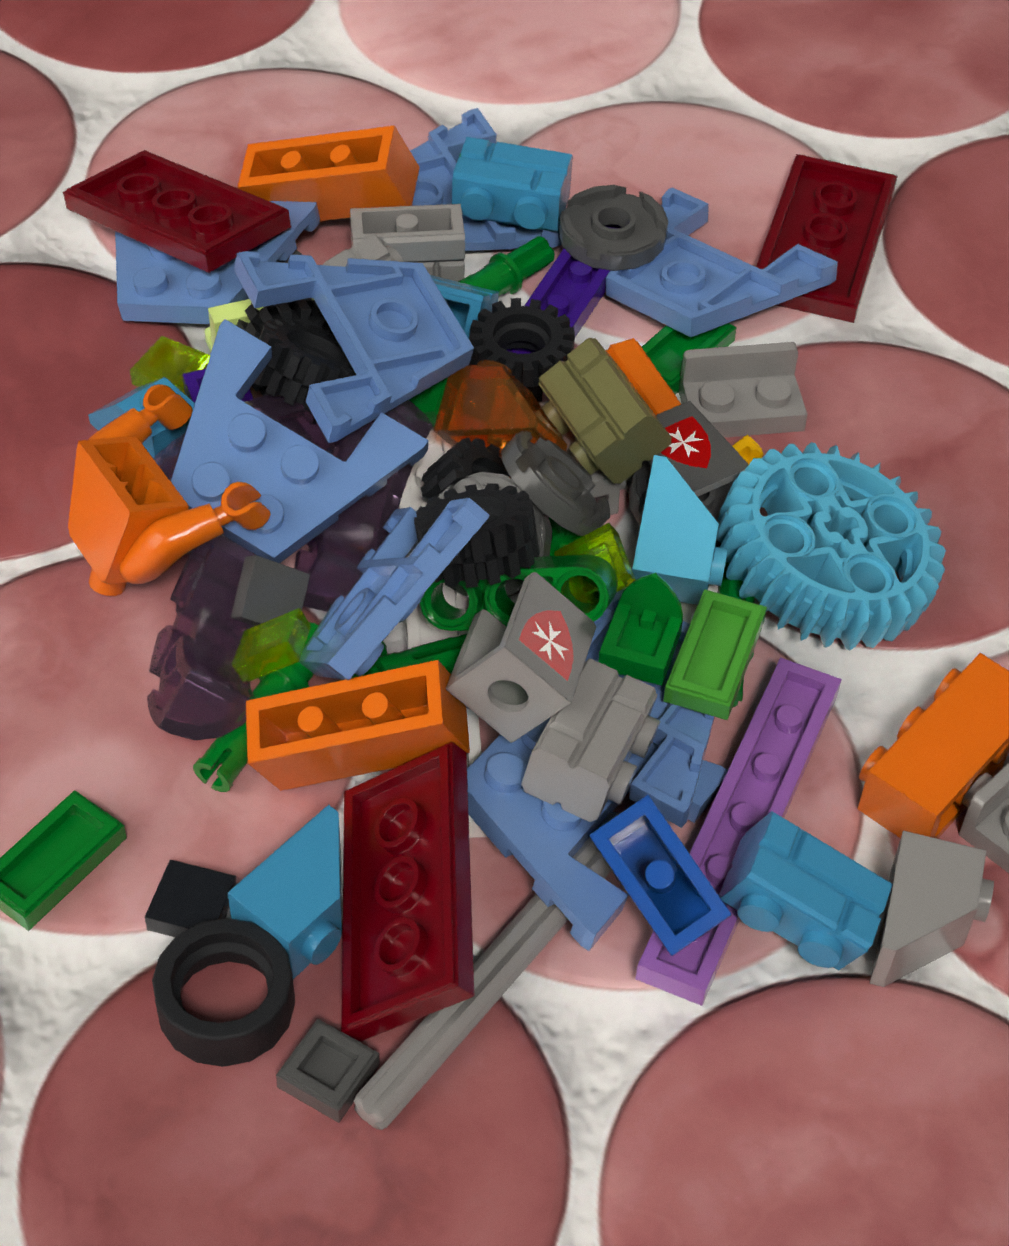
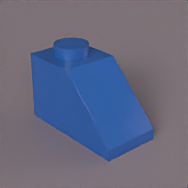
[589,795,732,956]

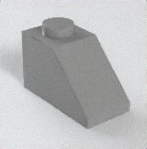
[870,831,994,987]

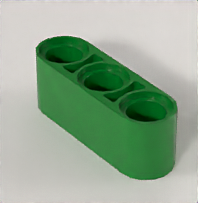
[420,554,618,631]

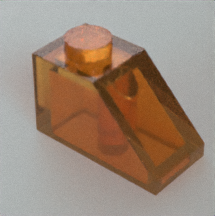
[433,360,568,457]

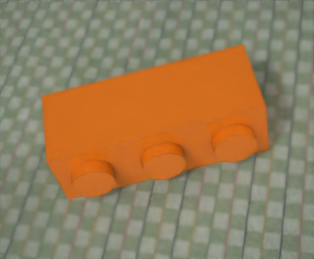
[237,125,420,221]
[858,653,1009,839]
[246,660,470,791]

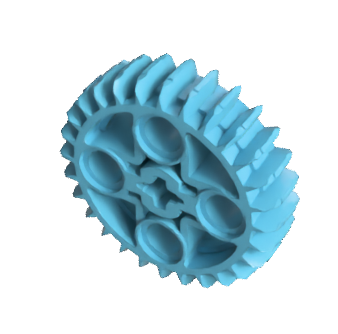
[717,442,946,650]

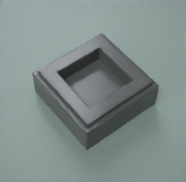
[231,555,310,636]
[276,1019,380,1123]

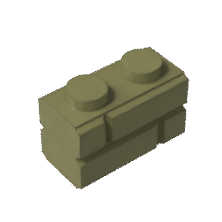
[538,338,672,484]

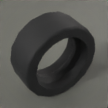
[152,918,295,1067]

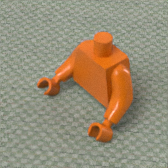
[68,384,270,596]

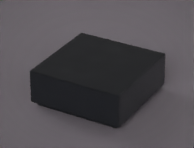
[144,860,237,937]

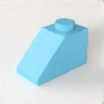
[631,455,728,605]

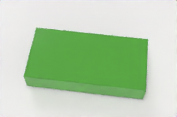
[663,589,767,721]

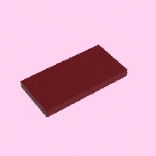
[63,150,291,273]
[756,154,898,323]
[341,742,474,1042]

